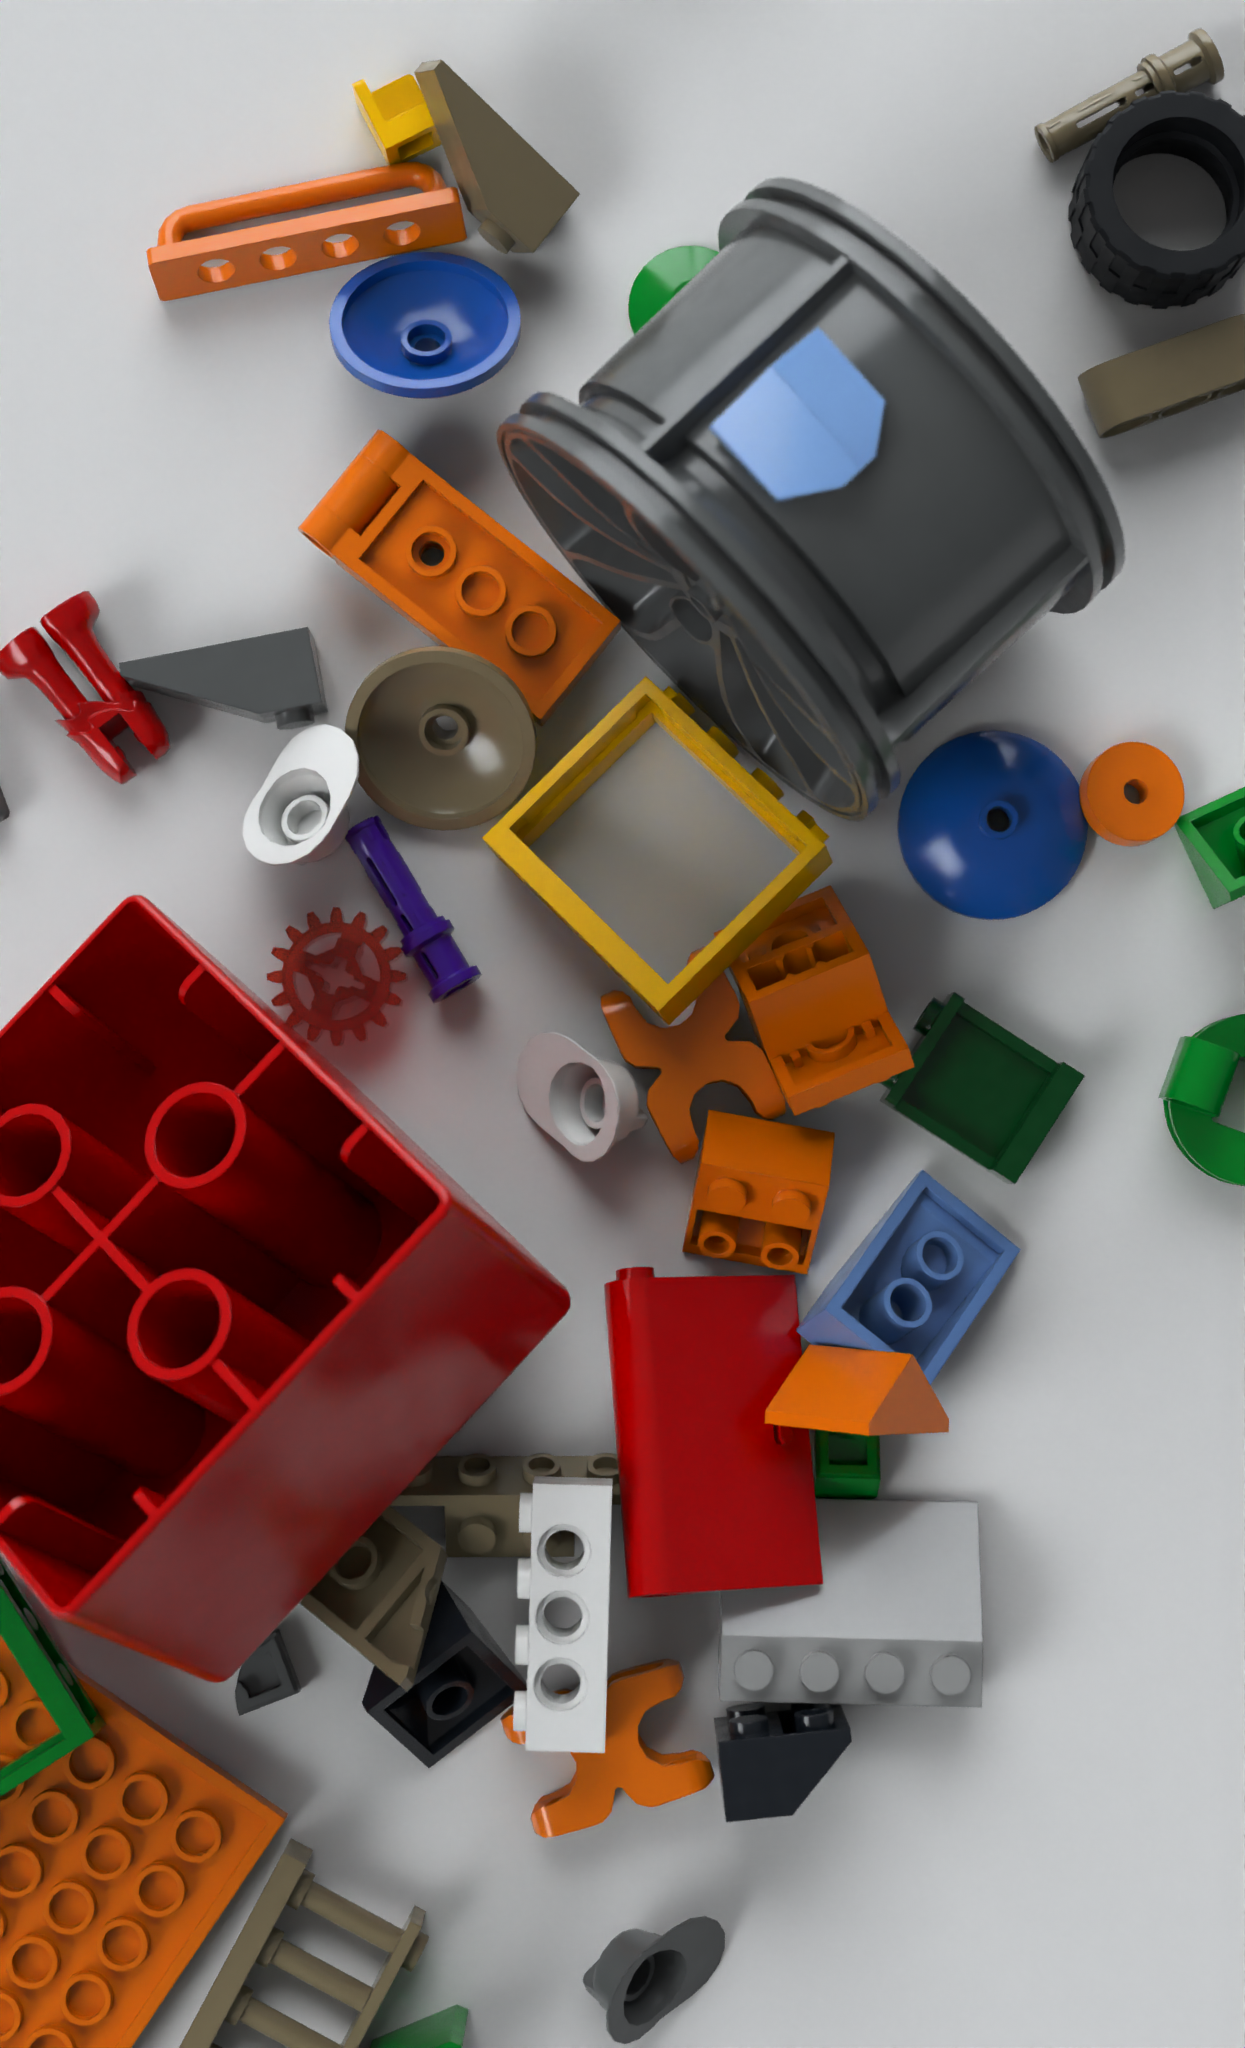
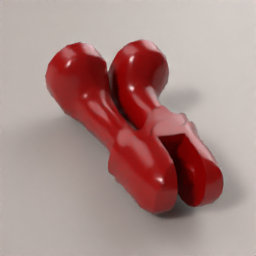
[0,591,171,785]

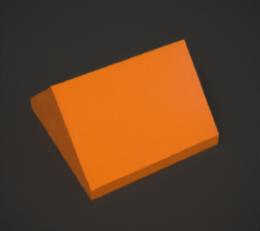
[765,1344,949,1436]

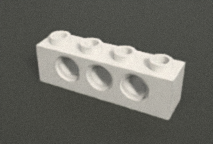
[513,1476,613,1753]

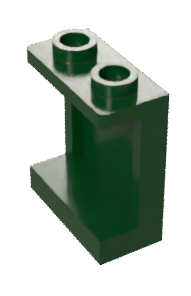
[880,992,1085,1184]

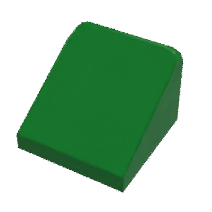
[814,1429,881,1499]

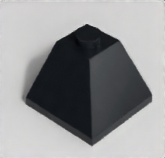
[362,1580,527,1768]

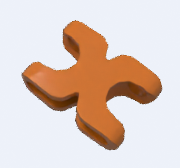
[600,947,786,1164]
[500,1658,715,1838]

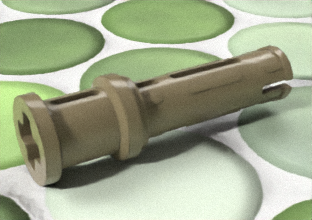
[1034,28,1224,163]

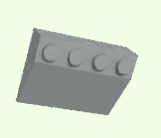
[718,1497,983,1708]

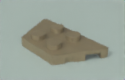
[299,1506,448,1692]

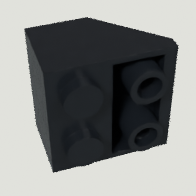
[714,1703,852,1822]

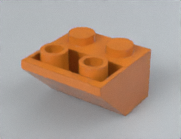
[682,1110,835,1275]

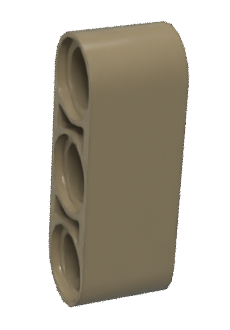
[1077,314,1245,438]

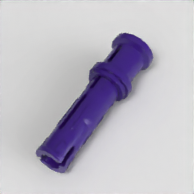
[345,815,482,1003]

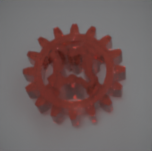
[267,907,408,1047]

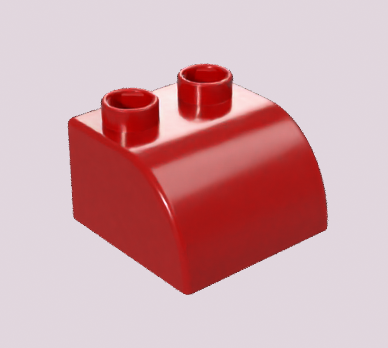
[0,895,571,1683]

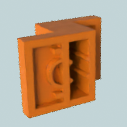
[714,885,915,1116]

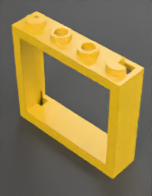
[482,676,833,1026]

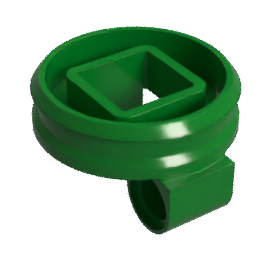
[1158,1014,1245,1186]

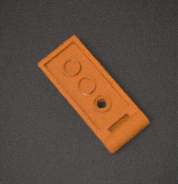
[298,429,621,727]

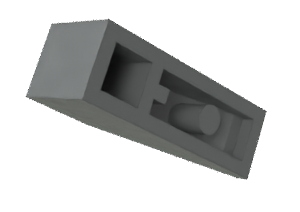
[119,627,328,730]

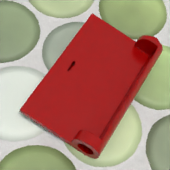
[604,1267,823,1598]

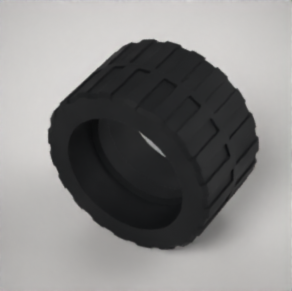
[1068,90,1245,309]

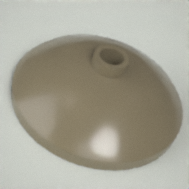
[345,646,537,831]

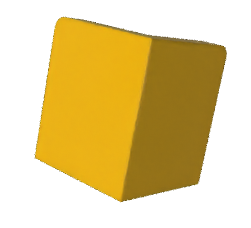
[352,74,442,165]

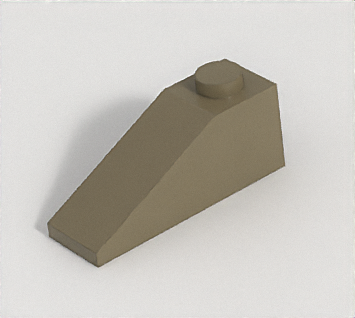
[414,60,580,254]

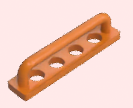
[146,162,467,301]

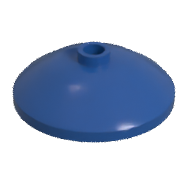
[329,252,521,399]
[897,730,1088,920]

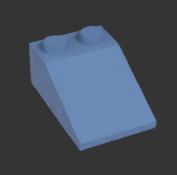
[796,1170,1021,1385]

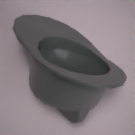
[583,1916,725,2044]

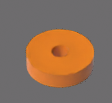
[1079,742,1185,847]

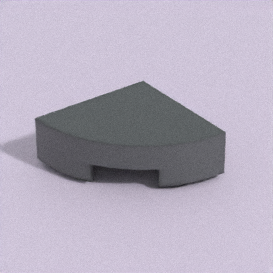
[235,1629,302,1716]

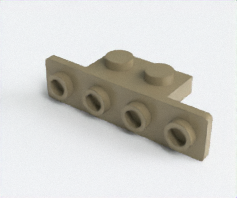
[390,1453,621,1557]

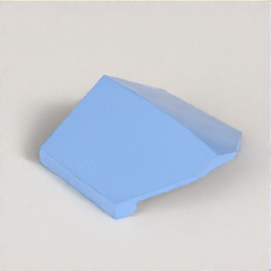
[709,327,885,501]

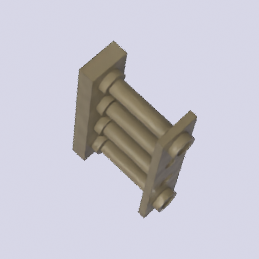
[179,1838,429,2048]

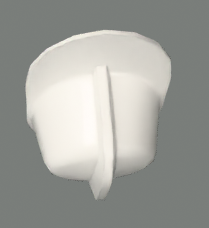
[242,724,359,866]
[516,1032,648,1162]

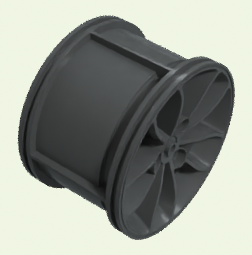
[496,177,1125,821]

